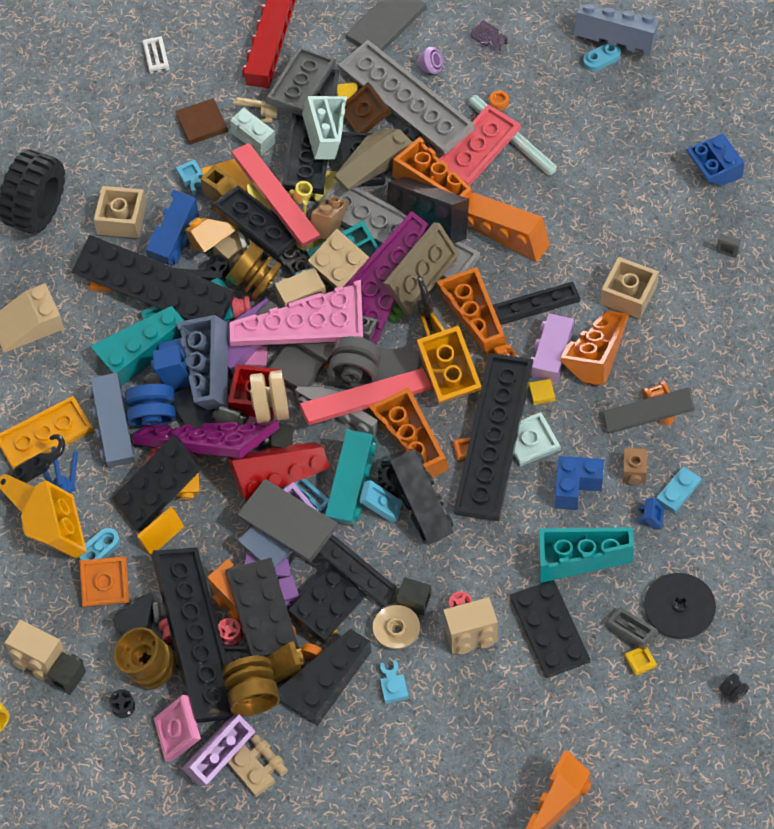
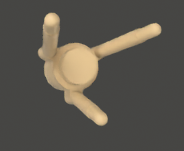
[232,97,278,123]

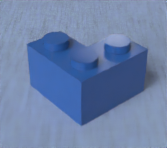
[151,338,190,390]
[555,456,604,510]

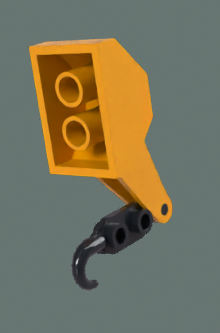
[417,277,482,404]
[0,434,87,558]

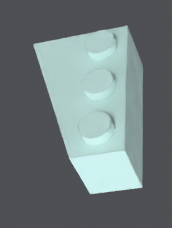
[302,96,347,159]

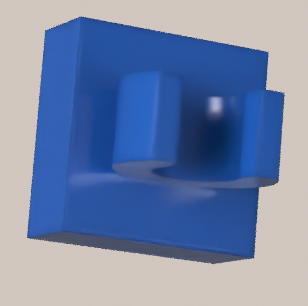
[637,498,665,529]

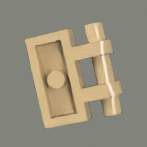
[227,734,288,797]

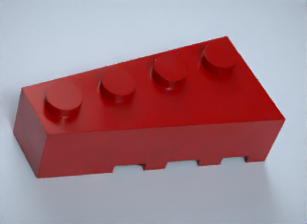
[226,442,330,502]

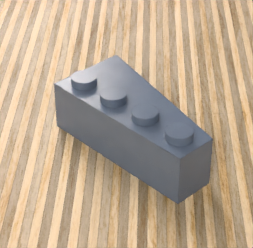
[574,4,659,56]
[177,315,228,410]

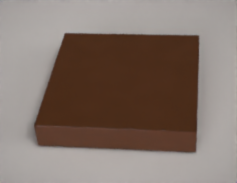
[344,82,392,133]
[176,98,228,145]

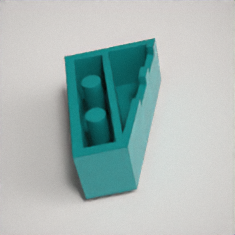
[307,220,379,259]

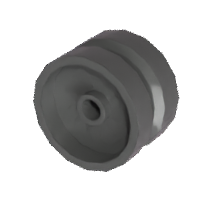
[328,336,381,388]

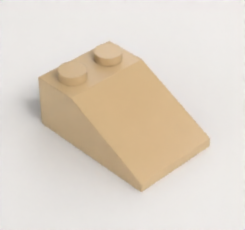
[0,283,64,353]

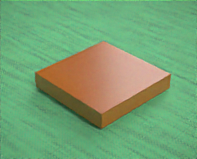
[79,556,130,607]

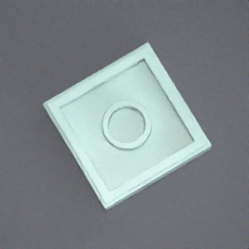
[514,412,561,467]

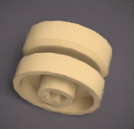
[250,370,289,424]

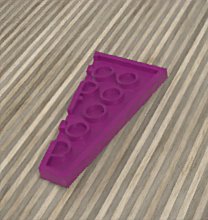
[343,211,429,345]
[132,420,279,459]

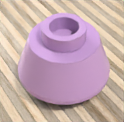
[417,47,443,74]

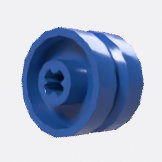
[125,384,176,427]

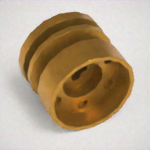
[226,242,282,300]
[113,627,177,690]
[222,656,280,716]

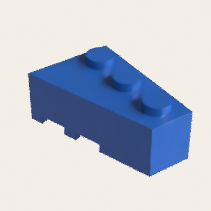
[146,189,199,267]

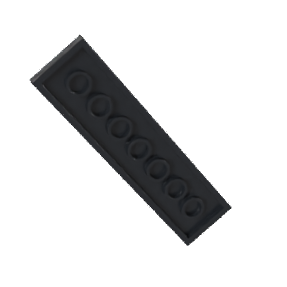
[282,69,339,195]
[71,234,236,320]
[454,353,533,521]
[151,547,235,723]

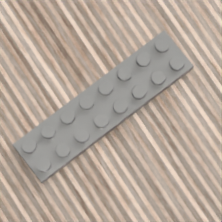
[338,40,476,155]
[316,182,480,279]

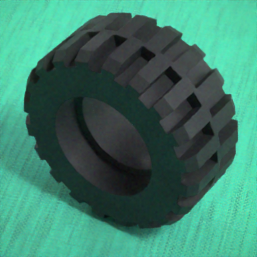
[0,149,65,235]

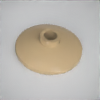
[373,605,420,649]

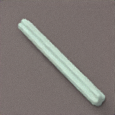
[469,95,557,176]

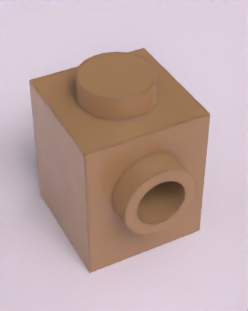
[623,448,647,485]

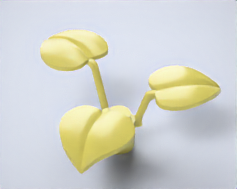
[247,171,337,252]

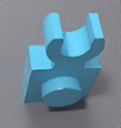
[176,160,204,196]
[380,660,409,704]

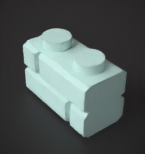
[230,108,275,156]

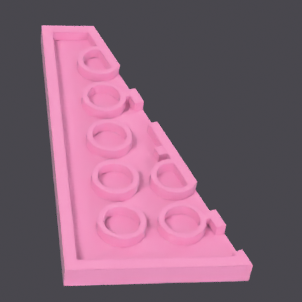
[230,280,363,346]

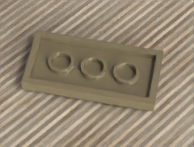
[383,222,459,315]

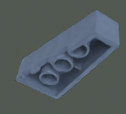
[88,373,135,468]

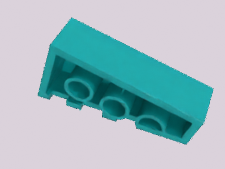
[90,306,184,385]
[325,430,378,527]
[539,527,634,583]

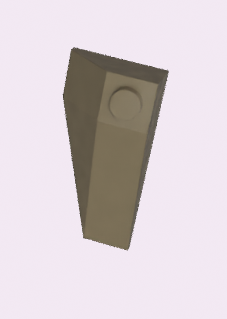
[334,129,413,192]

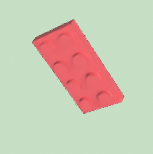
[439,104,521,187]

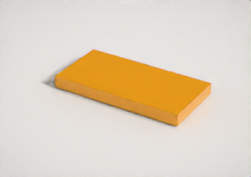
[0,396,94,471]

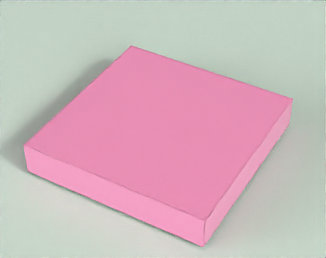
[154,695,201,762]

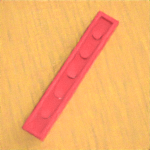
[231,143,320,248]
[299,368,432,425]

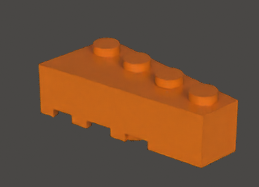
[392,137,472,198]

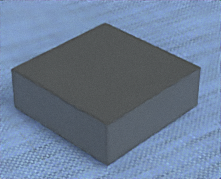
[716,234,741,258]

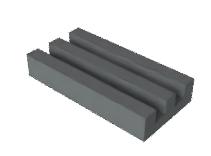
[606,607,658,650]

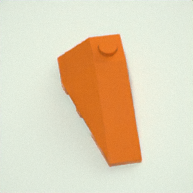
[560,311,629,386]
[526,750,592,829]

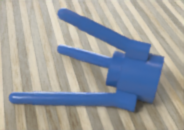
[44,446,78,494]

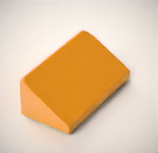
[137,507,184,555]

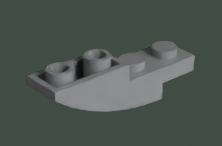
[295,387,379,436]

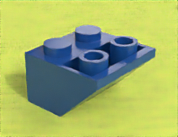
[686,133,745,185]

